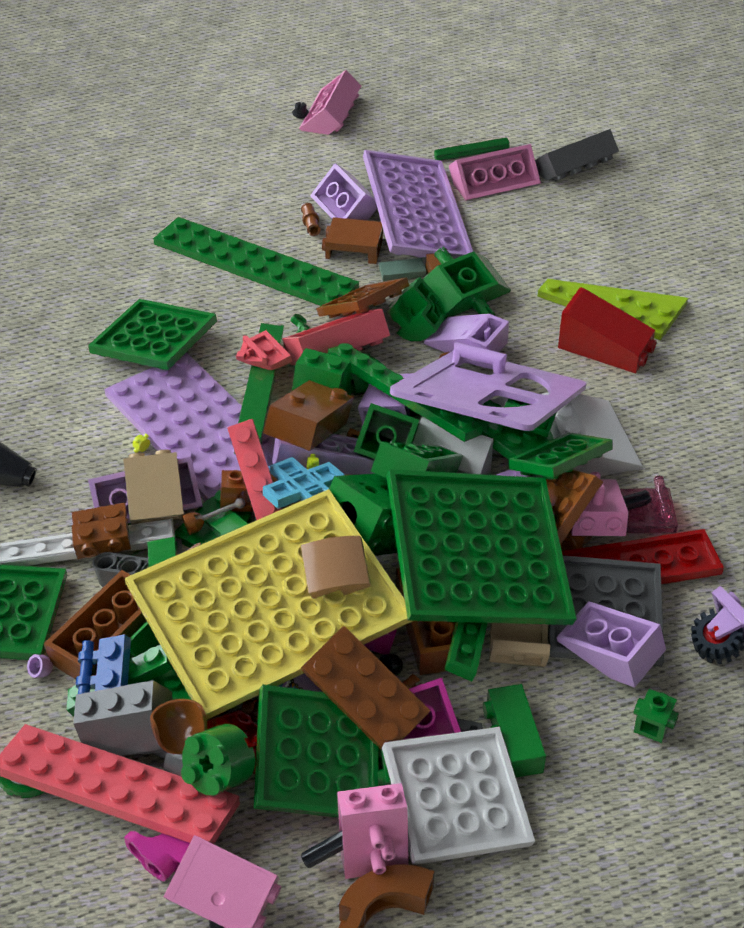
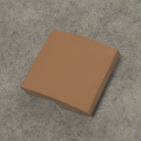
[301,536,371,599]

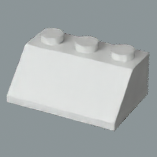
[413,417,493,475]

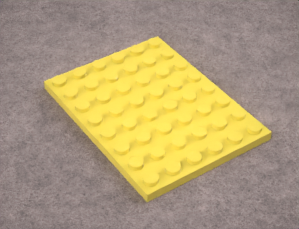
[125,489,412,720]

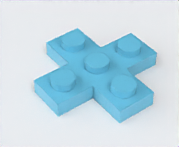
[263,457,345,509]

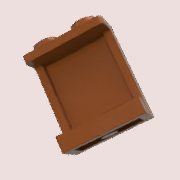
[322,217,383,264]

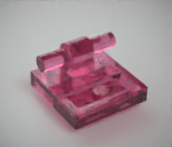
[620,475,678,533]

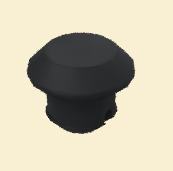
[292,102,309,119]

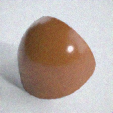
[150,699,207,754]

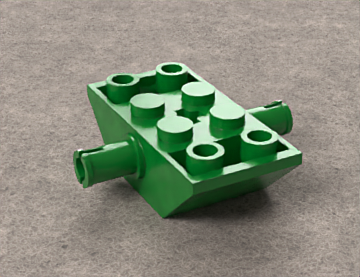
[423,247,511,320]

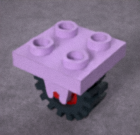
[691,586,744,664]

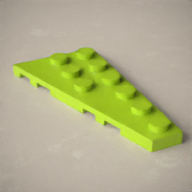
[537,279,688,341]

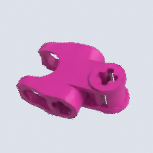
[124,831,190,882]

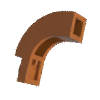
[339,864,435,928]

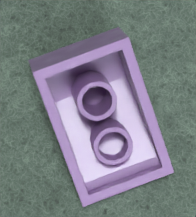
[557,601,666,687]

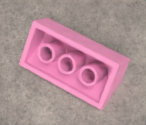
[299,70,361,135]
[449,144,541,200]

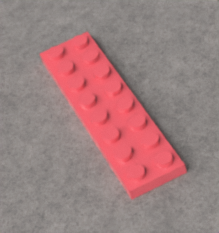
[0,724,240,844]

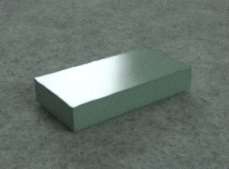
[379,258,426,282]

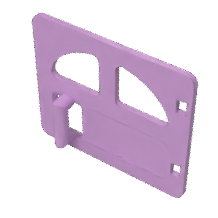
[390,342,586,431]

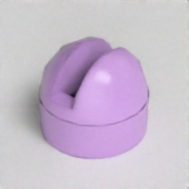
[27,654,53,678]

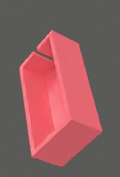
[282,309,390,365]

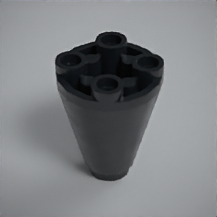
[0,442,37,487]

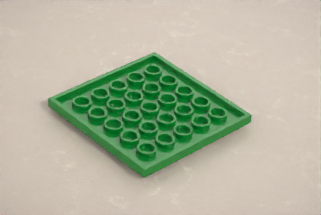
[387,469,577,625]

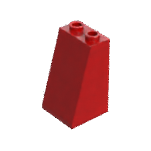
[558,287,657,374]

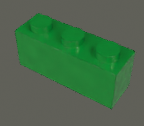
[483,684,546,778]

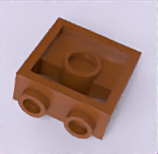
[71,503,131,559]

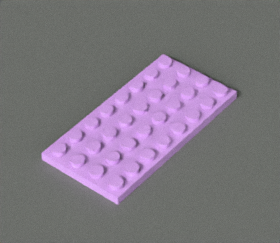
[363,150,473,259]
[104,352,275,501]

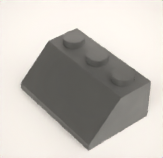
[73,681,172,757]

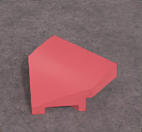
[236,330,292,370]

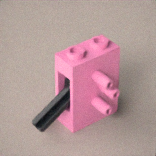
[571,472,652,536]
[301,783,409,879]

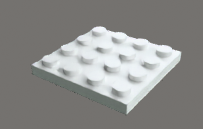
[382,727,535,865]

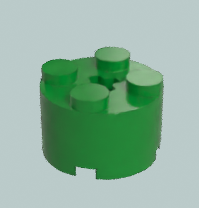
[181,724,255,796]

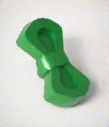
[290,314,311,333]

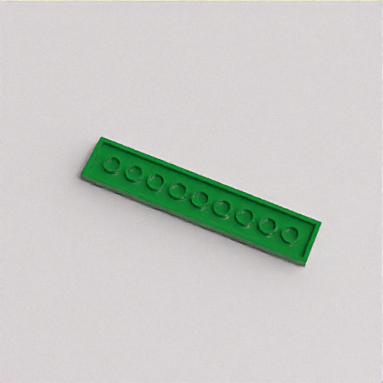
[153,217,359,306]

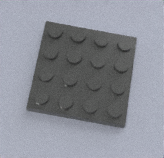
[548,556,664,667]

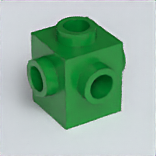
[633,689,679,743]

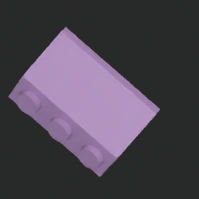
[310,163,377,220]

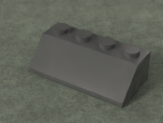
[535,129,619,182]

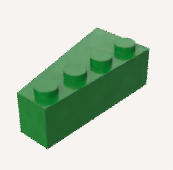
[371,441,463,478]

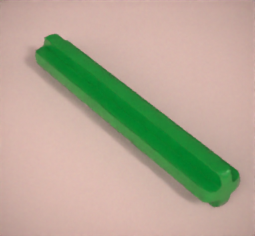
[434,137,510,161]

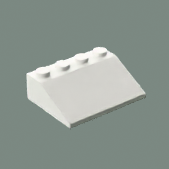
[542,392,642,476]

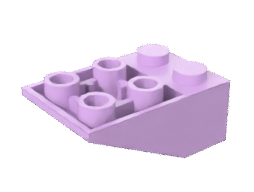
[424,314,509,368]

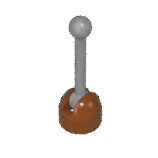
[182,498,245,535]

